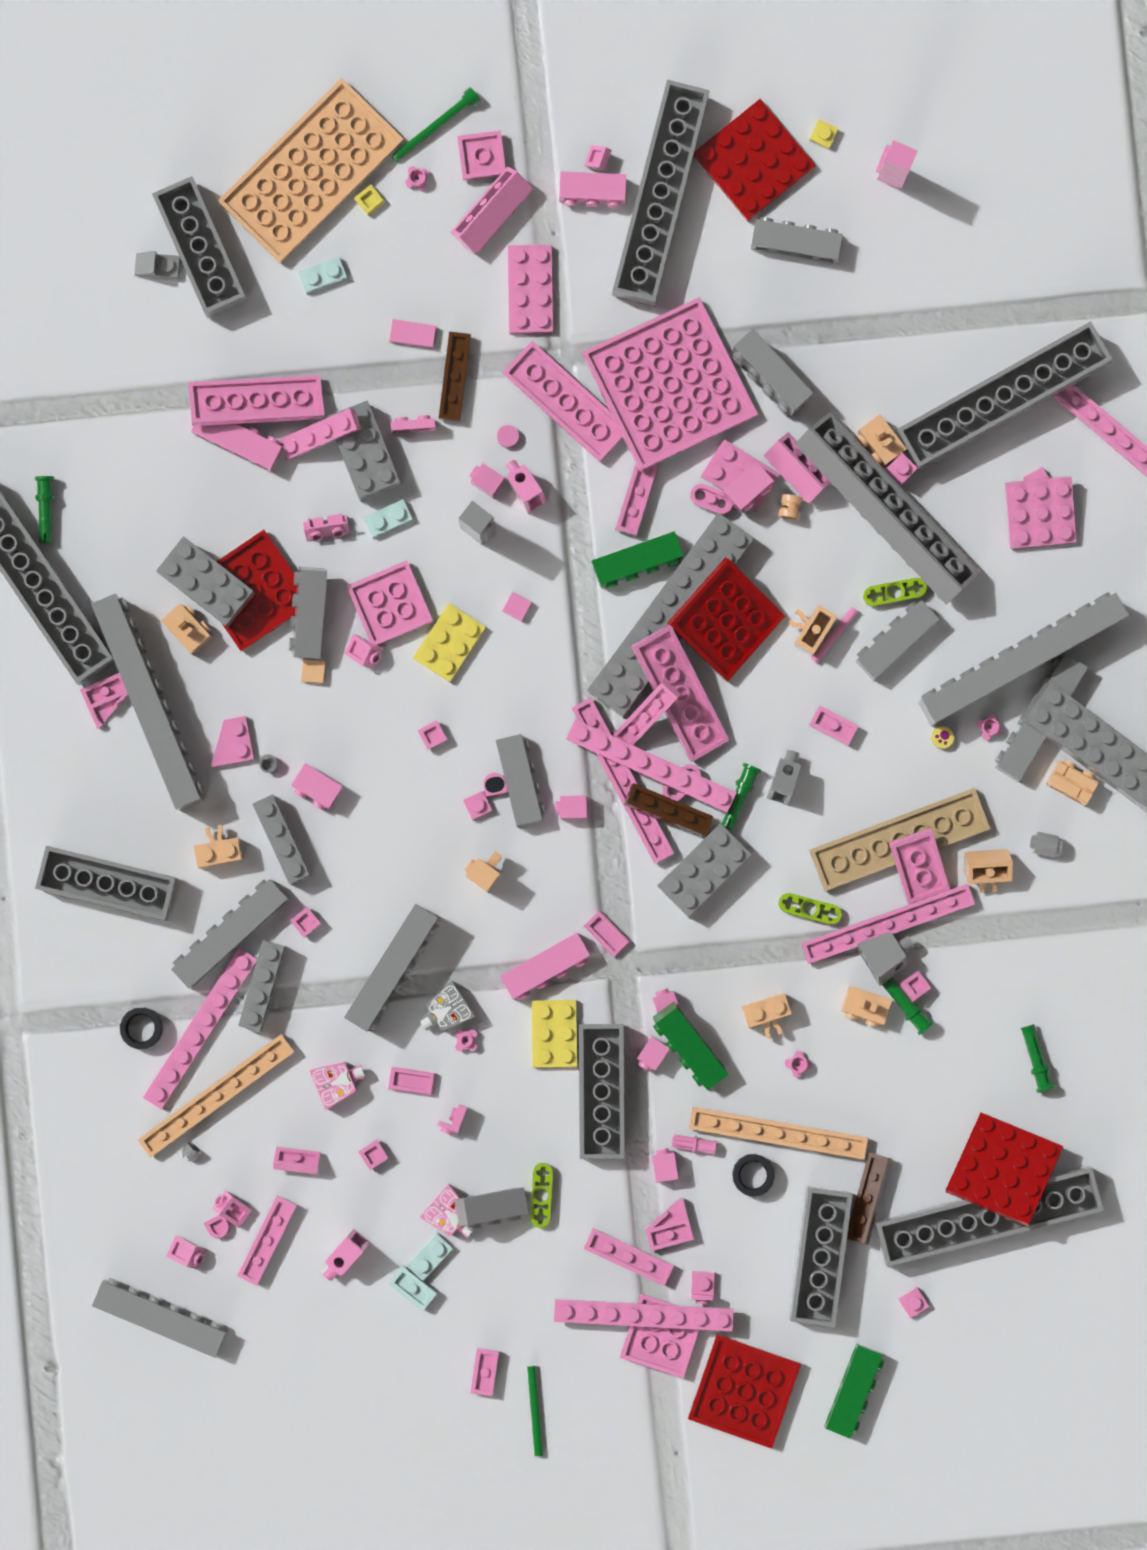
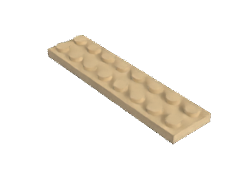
[809,788,990,892]

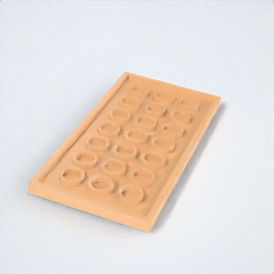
[218,78,404,264]

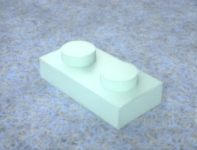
[298,257,347,294]
[363,499,413,538]
[407,1233,453,1281]
[388,1265,437,1311]

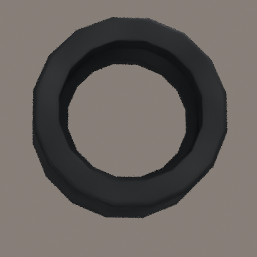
[120,1007,163,1049]
[732,1154,775,1197]

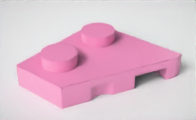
[80,673,128,729]
[211,716,254,768]
[645,1198,694,1251]

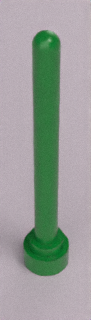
[392,87,481,161]

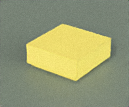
[354,185,385,216]

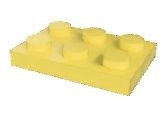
[413,603,486,683]
[532,1000,577,1067]

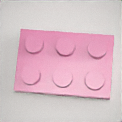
[701,439,780,512]
[889,828,950,904]

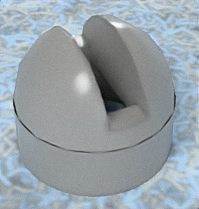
[259,754,277,773]
[182,1142,202,1162]

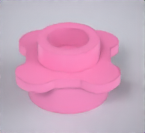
[405,166,429,190]
[977,714,1003,740]
[455,1029,477,1051]
[785,1051,811,1078]

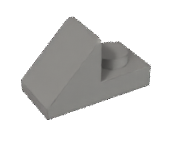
[134,251,180,279]

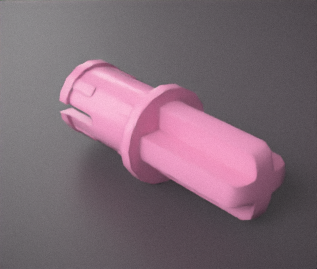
[672,1135,717,1155]

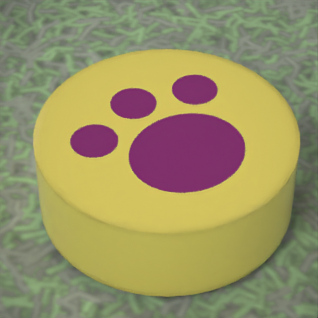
[931,726,954,749]

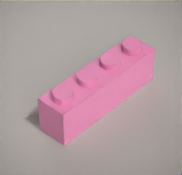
[876,140,918,189]
[450,167,533,254]
[191,424,283,473]
[500,933,590,1001]

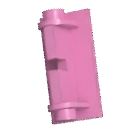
[303,513,350,541]

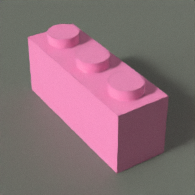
[559,171,626,208]
[763,432,830,503]

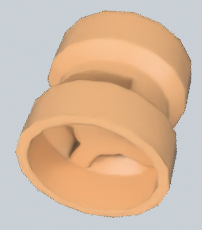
[778,494,803,520]

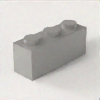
[455,1187,528,1229]

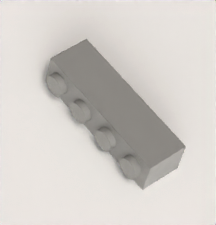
[751,217,843,264]
[458,501,496,545]
[288,566,327,659]
[855,600,939,681]
[496,734,546,827]
[253,794,311,885]
[238,940,286,1032]

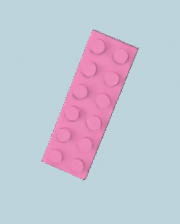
[503,341,623,462]
[188,375,325,426]
[631,625,729,762]

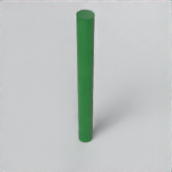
[527,1366,543,1456]

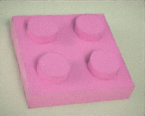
[457,130,506,181]

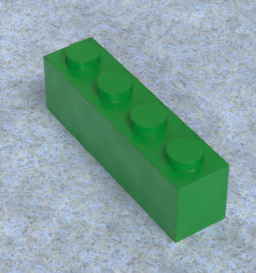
[591,531,684,589]
[653,1001,729,1090]
[824,1343,885,1439]

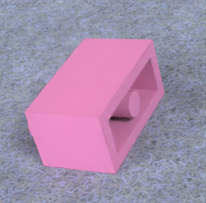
[722,461,774,512]
[291,763,344,810]

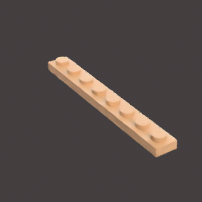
[138,1034,295,1158]
[689,1107,868,1160]

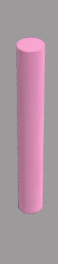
[811,607,858,664]

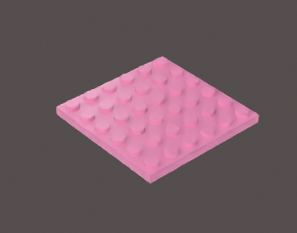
[581,297,758,471]

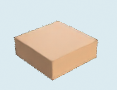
[301,659,326,684]

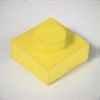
[809,119,838,149]

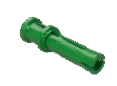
[35,476,55,543]
[721,762,762,830]
[882,977,934,1035]
[1021,1024,1056,1093]

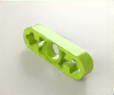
[863,578,927,607]
[778,893,842,924]
[530,1163,553,1228]

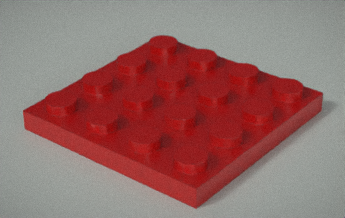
[693,99,816,222]
[216,529,297,652]
[667,557,786,682]
[946,1112,1063,1227]
[688,1334,801,1449]

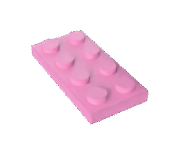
[508,245,553,334]

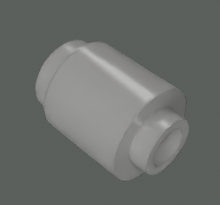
[1030,832,1064,857]

